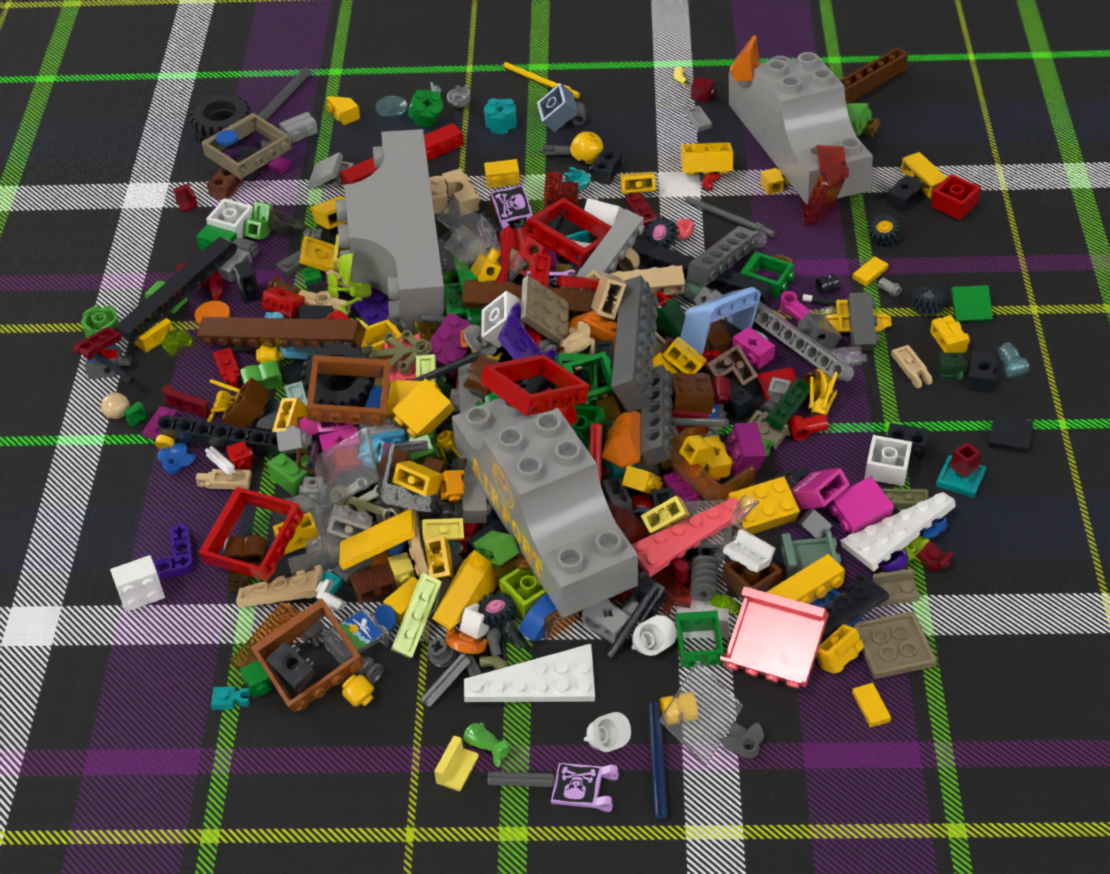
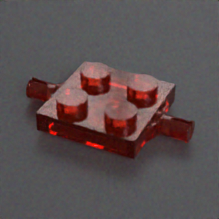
[654,556,693,615]

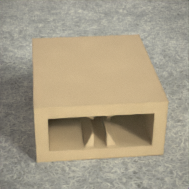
[591,272,626,320]

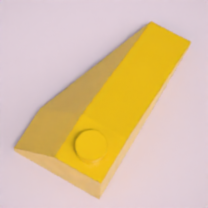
[432,550,498,630]

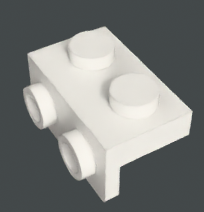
[723,529,775,573]
[315,579,347,611]

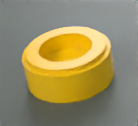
[155,435,175,449]

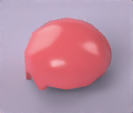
[676,218,695,240]

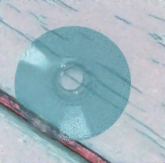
[375,96,407,116]

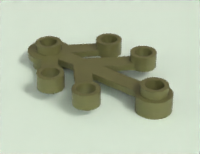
[362,330,432,374]
[331,477,400,526]

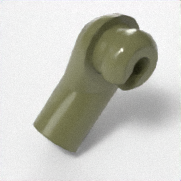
[480,656,508,670]

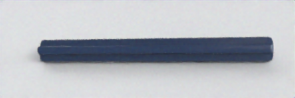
[648,701,667,821]

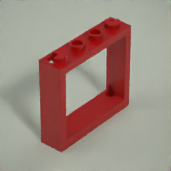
[524,198,612,267]
[481,354,590,416]
[198,487,304,582]

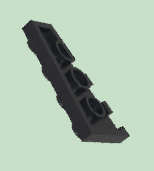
[822,572,889,639]

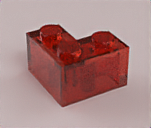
[544,172,579,208]

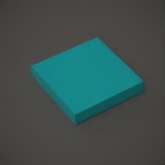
[936,455,987,498]

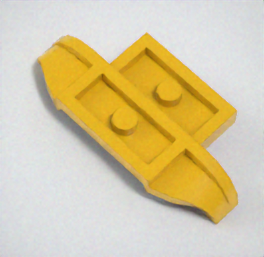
[825,300,892,334]

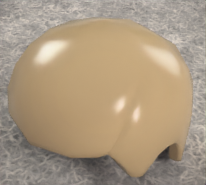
[618,248,640,271]
[101,393,130,419]

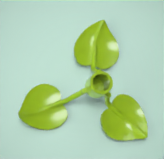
[327,253,371,315]

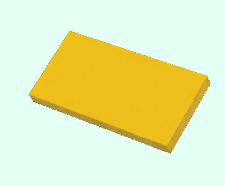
[339,509,415,570]

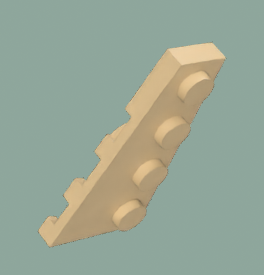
[236,565,323,608]

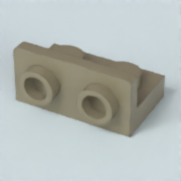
[748,410,791,449]
[872,569,920,607]

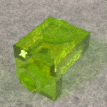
[162,330,194,355]

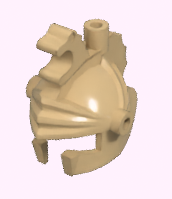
[560,322,595,370]

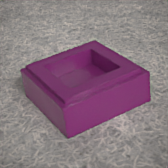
[268,156,292,174]

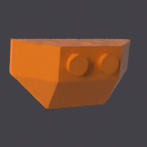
[568,311,617,351]
[602,411,641,469]

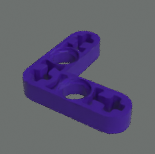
[152,524,194,580]

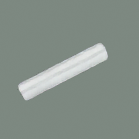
[205,446,236,475]

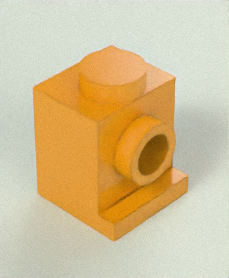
[440,470,465,502]

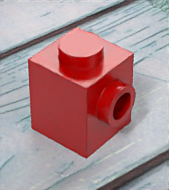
[226,441,254,470]

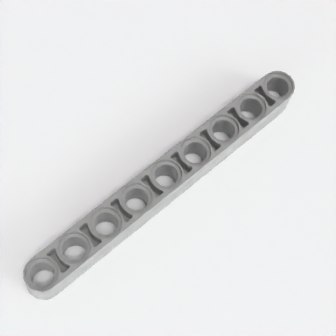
[754,301,854,382]

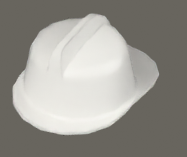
[632,615,677,656]
[584,712,631,752]

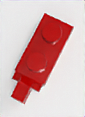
[213,348,240,388]

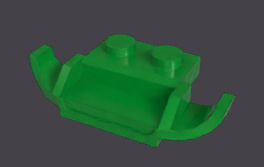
[444,269,482,326]

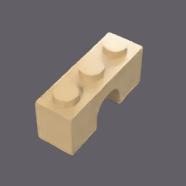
[442,168,481,216]

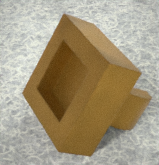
[861,118,881,138]

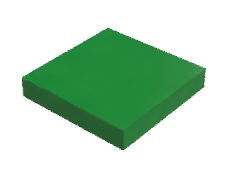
[951,285,993,323]

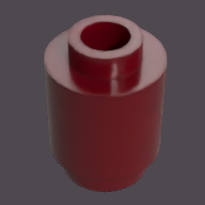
[711,376,731,405]

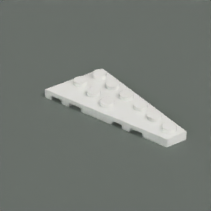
[840,492,956,571]
[464,644,595,702]

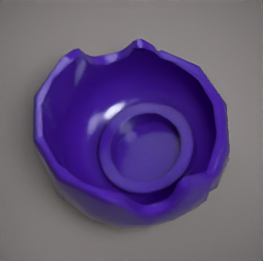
[878,549,908,572]

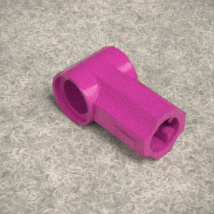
[779,291,812,322]

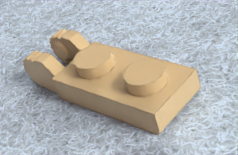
[891,345,933,389]

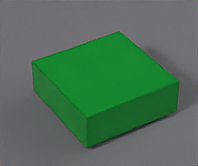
[301,267,323,285]
[124,401,146,427]

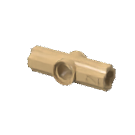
[298,290,351,316]

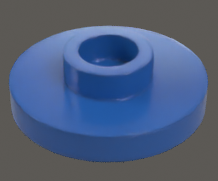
[216,130,238,146]
[374,604,396,633]

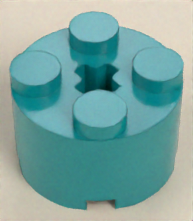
[484,98,517,134]

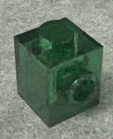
[938,353,967,379]

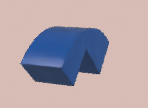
[518,593,560,641]

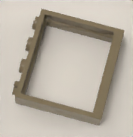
[202,113,292,179]

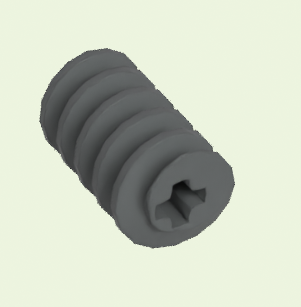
[691,555,718,602]

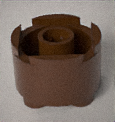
[463,354,500,397]

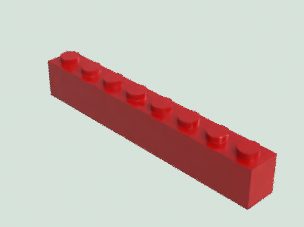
[340,123,464,186]

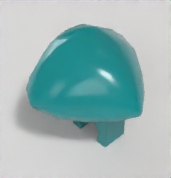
[564,167,591,193]

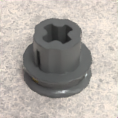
[428,638,456,668]

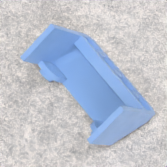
[680,287,761,354]

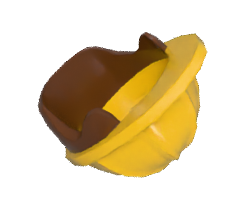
[803,369,834,401]

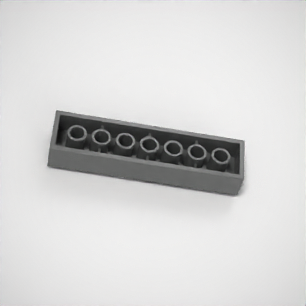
[611,275,659,413]

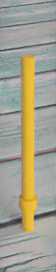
[503,62,580,99]

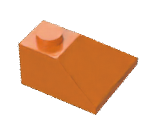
[730,36,760,81]

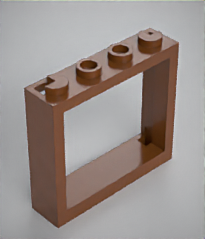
[307,355,390,426]
[251,598,366,713]

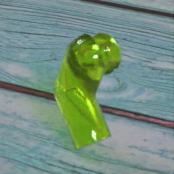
[710,594,741,615]

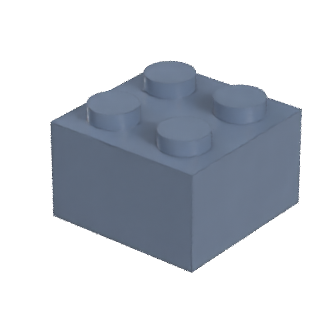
[537,83,578,132]

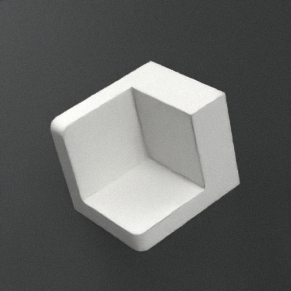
[459,603,490,639]

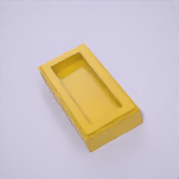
[852,256,889,286]
[852,683,891,728]

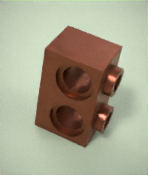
[207,167,244,200]

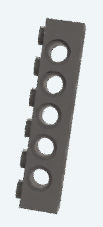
[687,226,757,286]
[640,364,673,466]

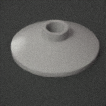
[464,325,497,355]

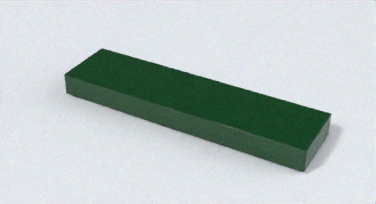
[764,377,810,431]

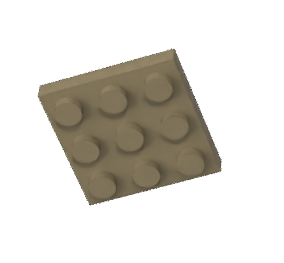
[520,275,569,346]
[853,611,937,679]

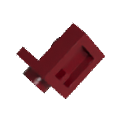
[915,541,953,573]

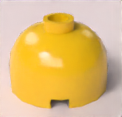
[570,132,603,164]

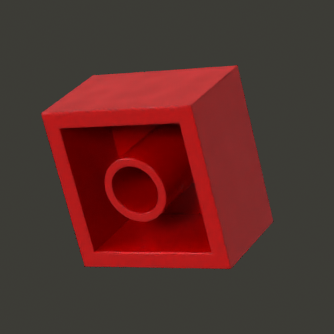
[931,174,981,220]

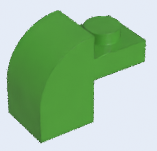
[244,201,274,239]

